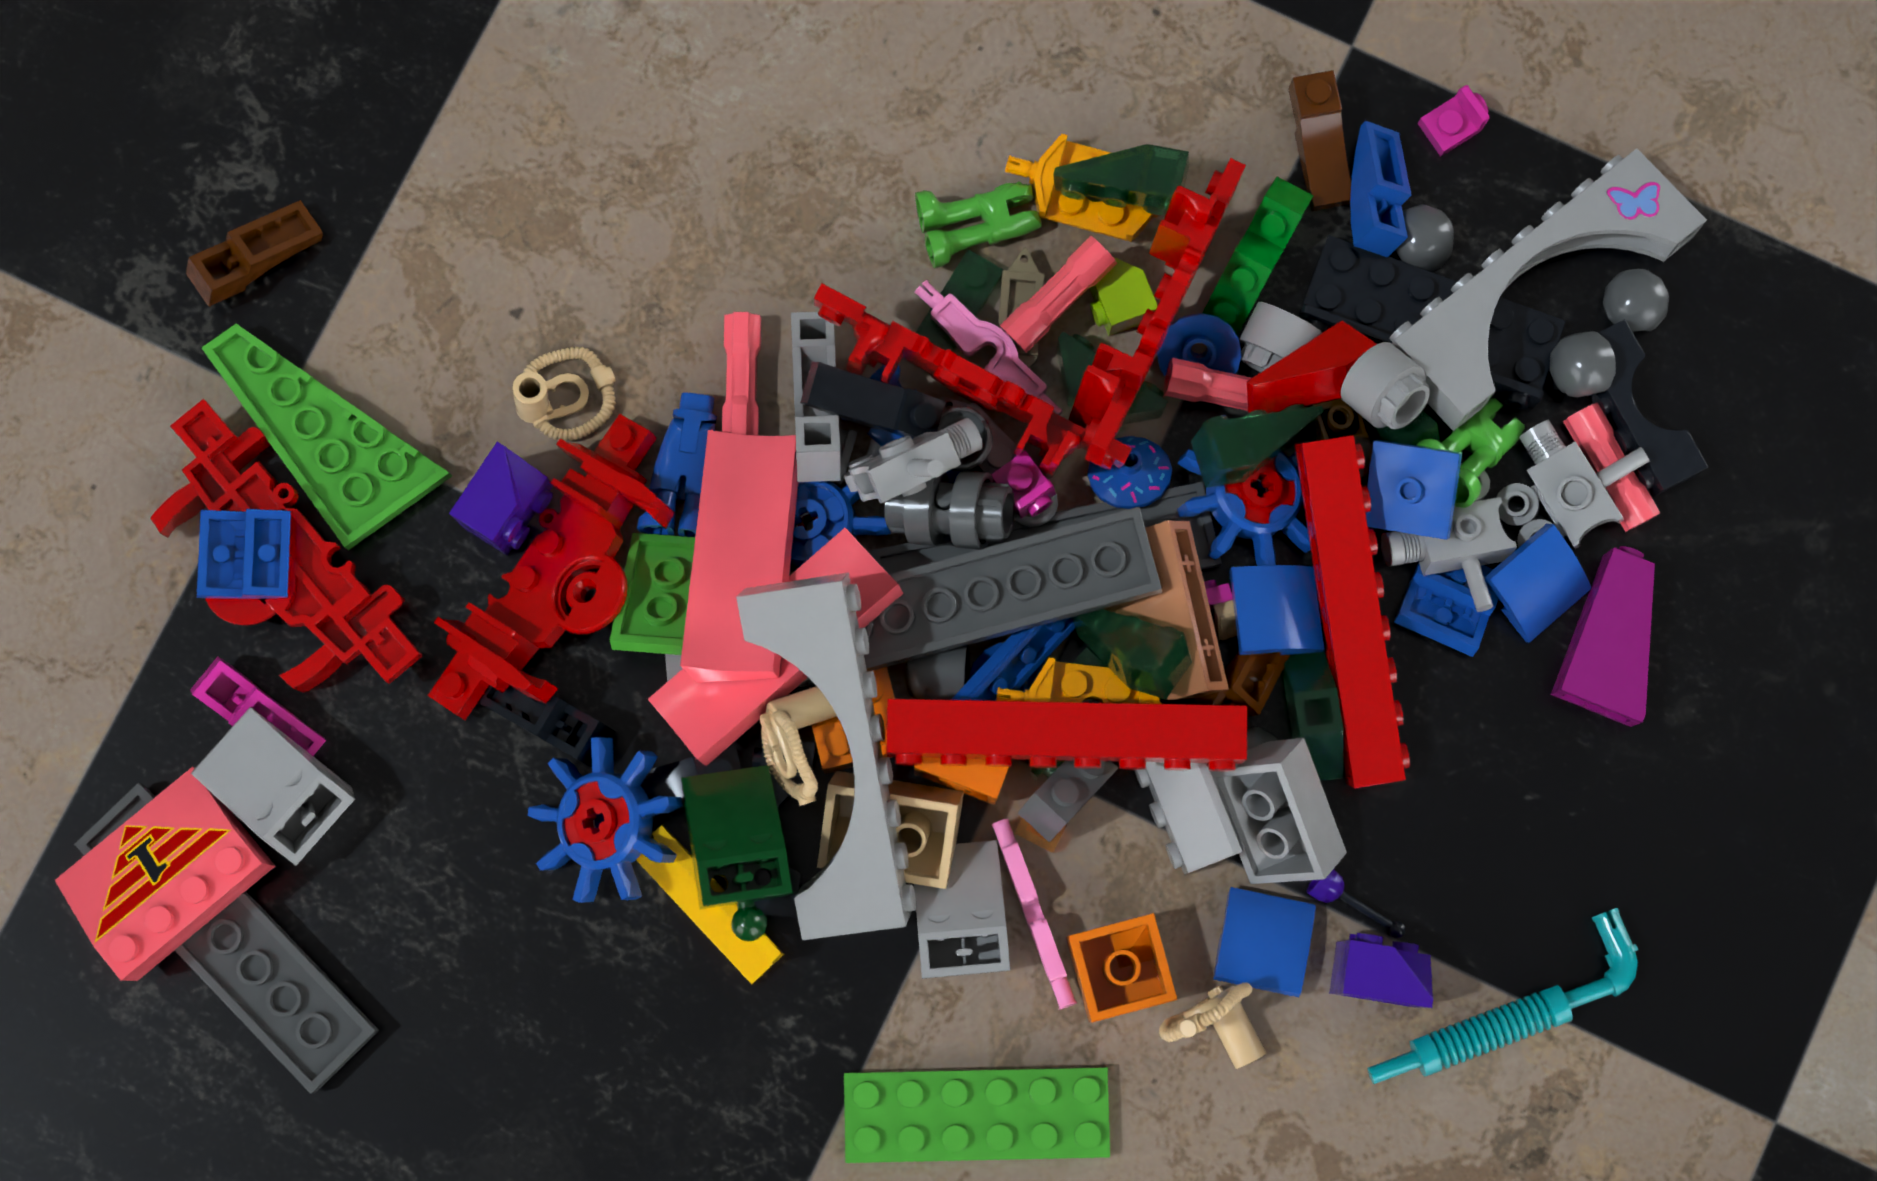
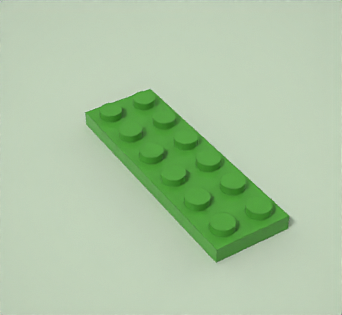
[844,1067,1110,1163]

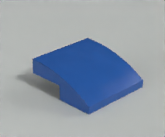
[197,509,291,599]
[1484,523,1592,643]
[1394,561,1499,657]
[1229,565,1324,656]
[1213,887,1316,998]

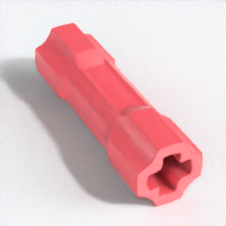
[1000,236,1117,353]
[722,312,761,436]
[1163,357,1292,422]
[1563,402,1660,532]

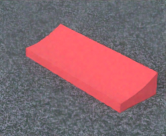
[680,430,799,683]
[648,527,904,766]

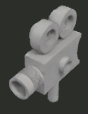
[843,418,983,503]
[1496,420,1650,549]
[1381,463,1517,612]

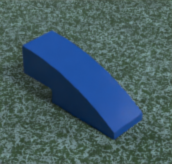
[1350,121,1411,257]

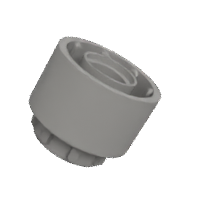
[1239,302,1322,373]
[1341,342,1430,429]

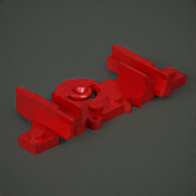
[1068,158,1246,466]
[813,283,1132,479]
[151,399,422,693]
[428,414,675,720]

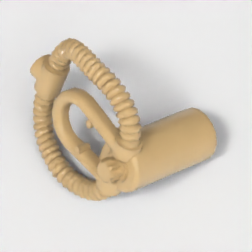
[512,346,616,441]
[760,686,837,806]
[1159,983,1267,1069]

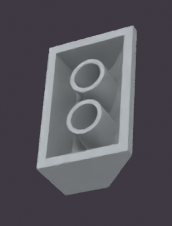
[1210,738,1347,884]
[1135,762,1242,875]

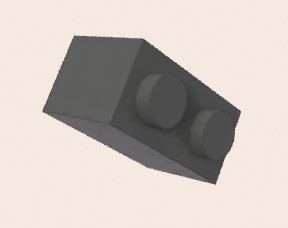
[1018,760,1118,843]

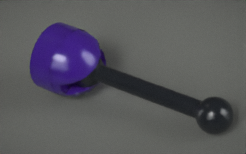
[1307,869,1406,938]

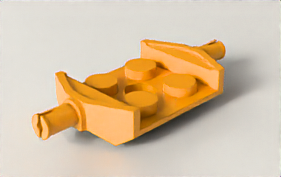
[1005,134,1171,242]
[996,658,1161,704]

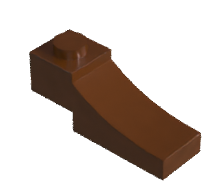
[1288,70,1351,211]
[186,200,323,307]
[1192,651,1290,717]

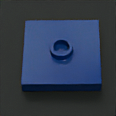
[1366,440,1462,540]

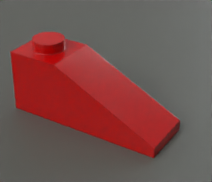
[1247,320,1377,417]

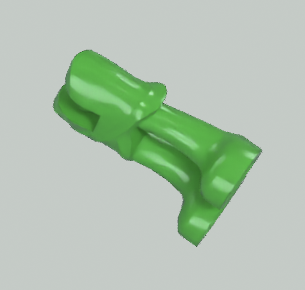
[915,182,1042,268]
[1415,398,1525,508]

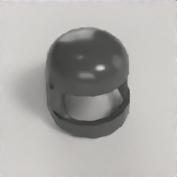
[905,645,971,700]

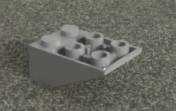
[191,706,355,865]
[914,840,1010,979]

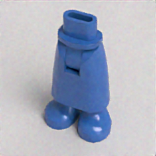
[637,392,717,537]

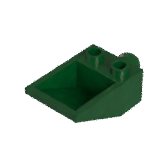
[681,765,792,942]

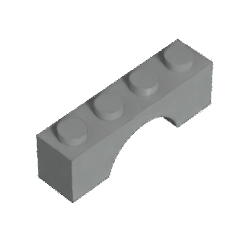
[791,312,841,482]

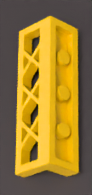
[636,825,784,984]

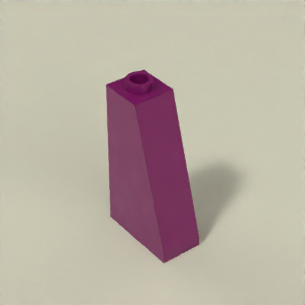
[1551,546,1655,727]

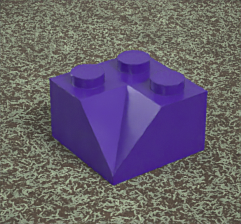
[449,441,553,556]
[1329,933,1433,1008]

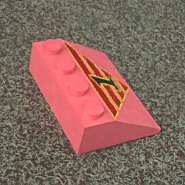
[55,766,275,981]

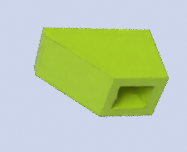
[1089,257,1158,336]

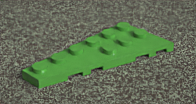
[202,324,452,550]

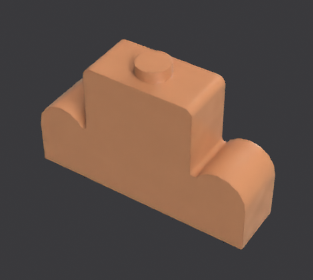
[1096,520,1229,700]

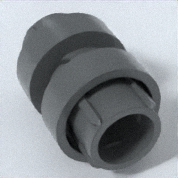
[884,471,1015,550]

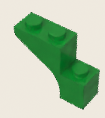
[1203,176,1314,336]

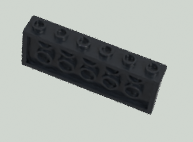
[1298,235,1566,410]

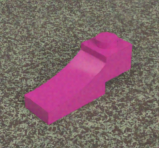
[190,656,326,756]

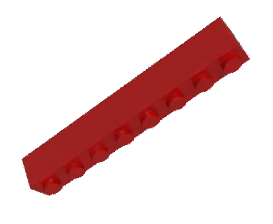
[1295,435,1410,788]
[886,699,1247,771]

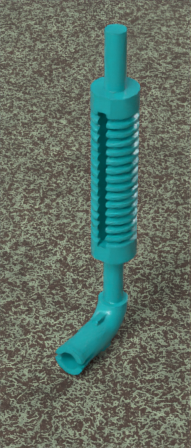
[1367,908,1639,1084]

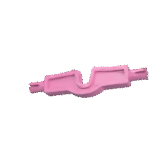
[915,280,1063,415]
[992,819,1077,1009]

